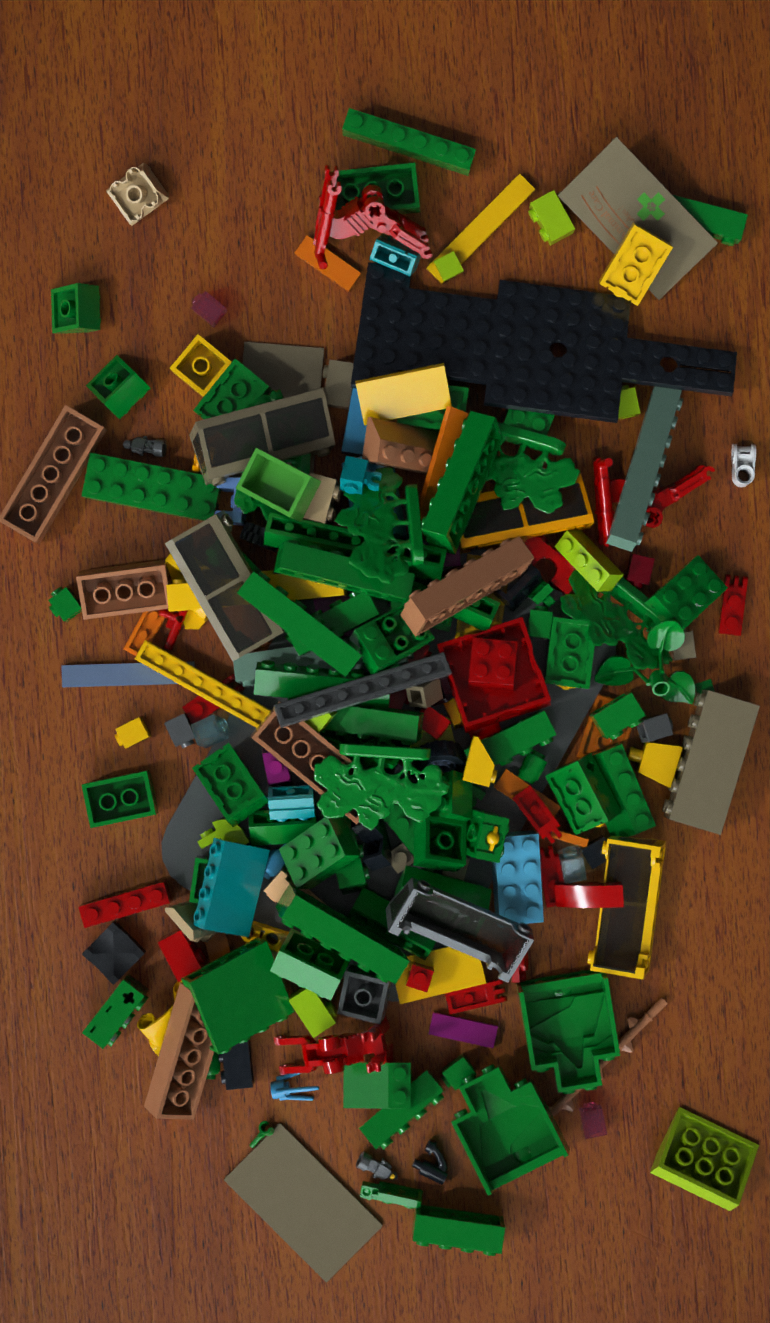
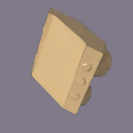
[106,163,169,226]
[165,901,217,942]

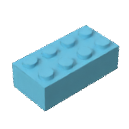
[492,830,544,926]

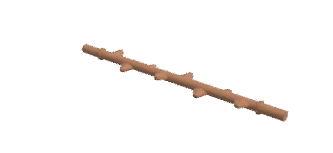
[548,997,668,1117]

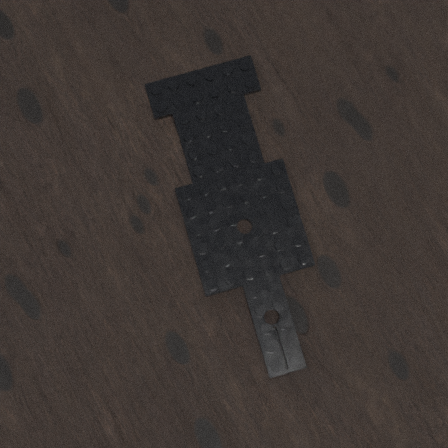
[350,262,737,423]

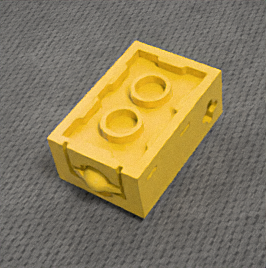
[599,222,673,306]

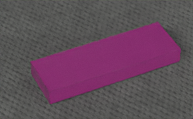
[428,1012,498,1048]

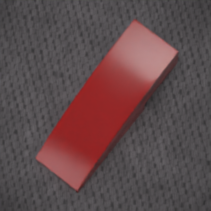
[554,881,624,908]

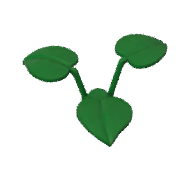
[594,620,695,704]

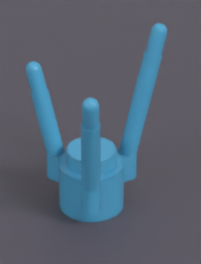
[270,1073,319,1101]

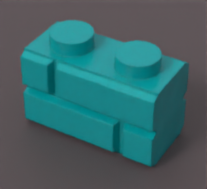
[369,234,421,276]
[268,785,315,822]

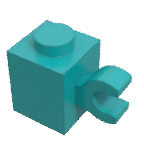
[340,456,382,495]

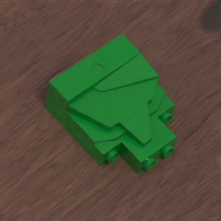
[516,969,620,1094]
[451,1064,570,1196]

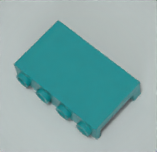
[193,838,270,937]

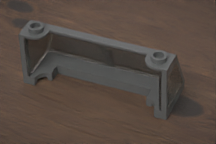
[386,877,534,982]

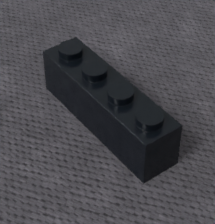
[219,1040,254,1090]

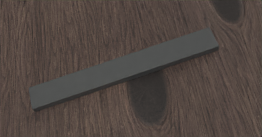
[273,652,452,728]

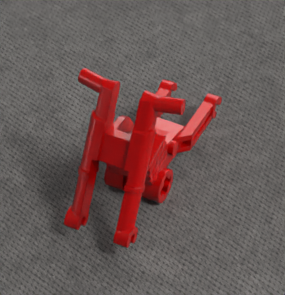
[313,165,432,269]
[593,456,715,547]
[273,1015,393,1075]

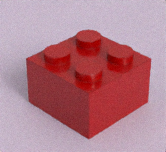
[468,638,518,691]
[157,928,207,982]

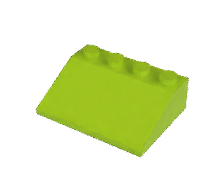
[650,1107,759,1211]

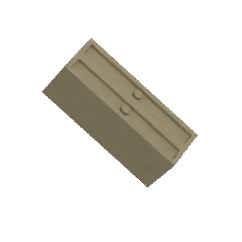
[662,690,760,835]

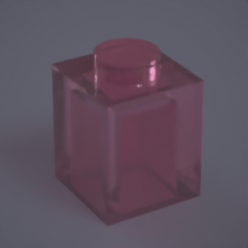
[191,291,227,328]
[579,1102,607,1139]

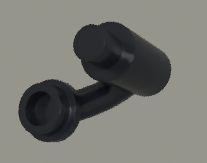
[412,1139,449,1185]

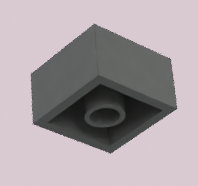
[337,965,392,1024]

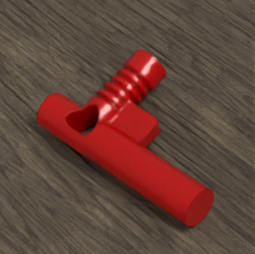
[158,609,188,651]

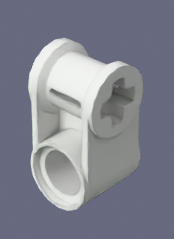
[731,444,756,487]

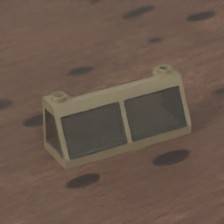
[189,388,335,486]
[165,510,285,661]

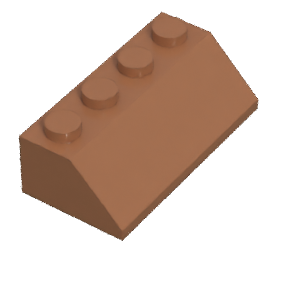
[362,417,439,475]
[76,560,170,620]

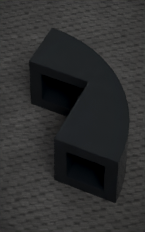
[351,819,392,871]

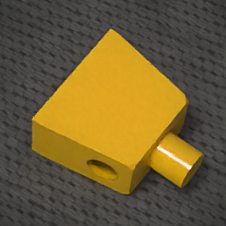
[627,742,683,788]

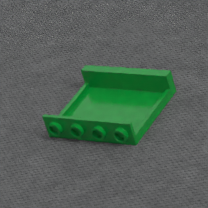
[181,937,295,1054]

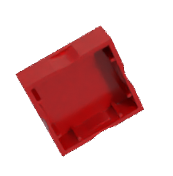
[437,617,551,733]

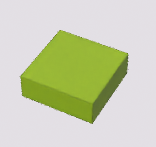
[434,251,464,282]

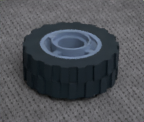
[415,740,465,779]

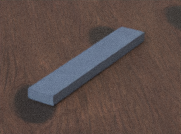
[62,661,195,687]

